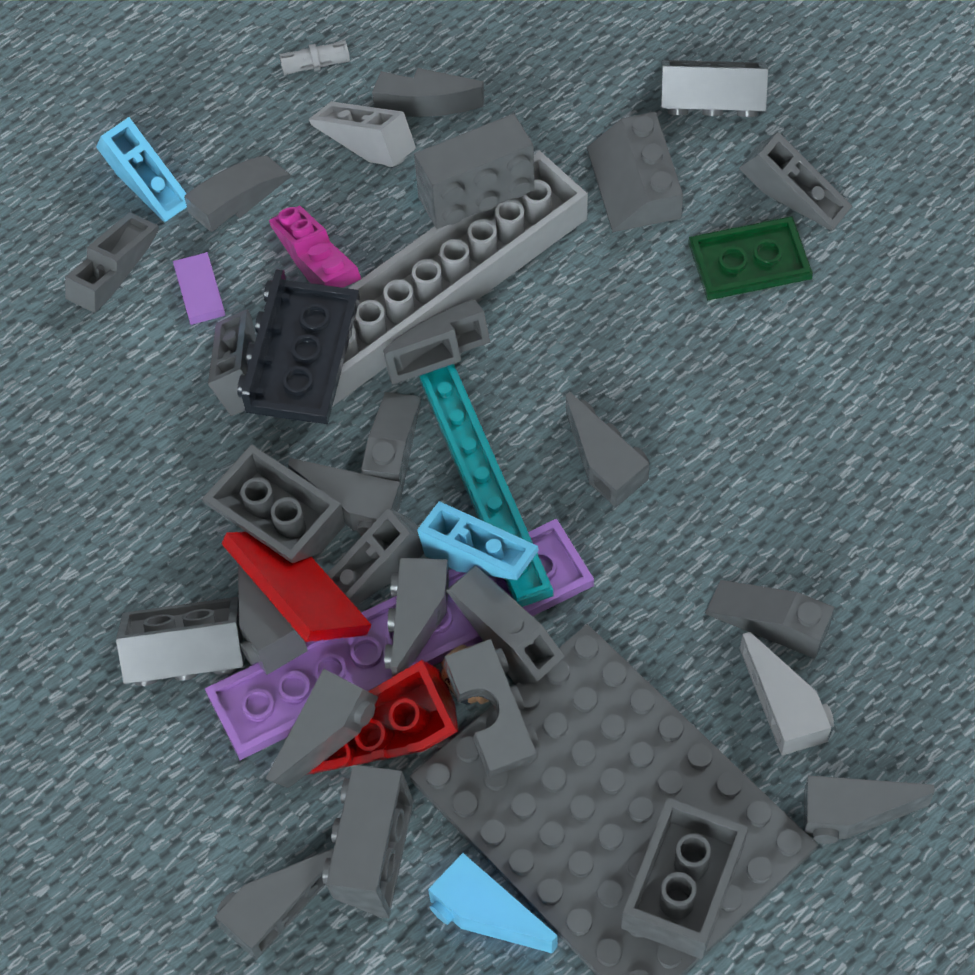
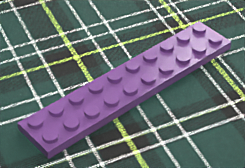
[205,518,594,760]

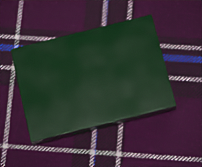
[688,216,813,301]

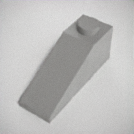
[309,101,416,167]
[740,632,834,756]

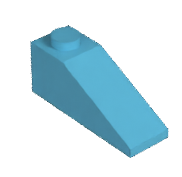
[96,117,187,223]
[417,501,539,580]
[428,853,558,953]

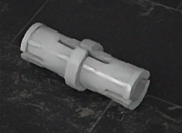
[279,40,350,76]

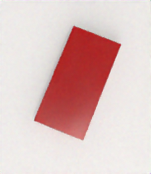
[221,531,372,642]

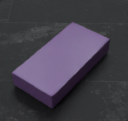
[173,252,226,325]

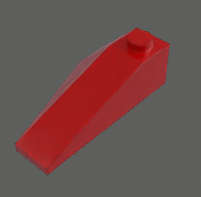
[307,660,458,775]

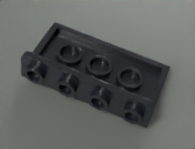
[237,269,360,425]

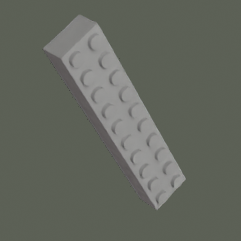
[310,151,588,423]

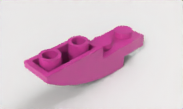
[269,205,361,288]

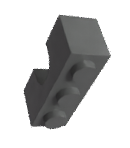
[444,639,540,778]

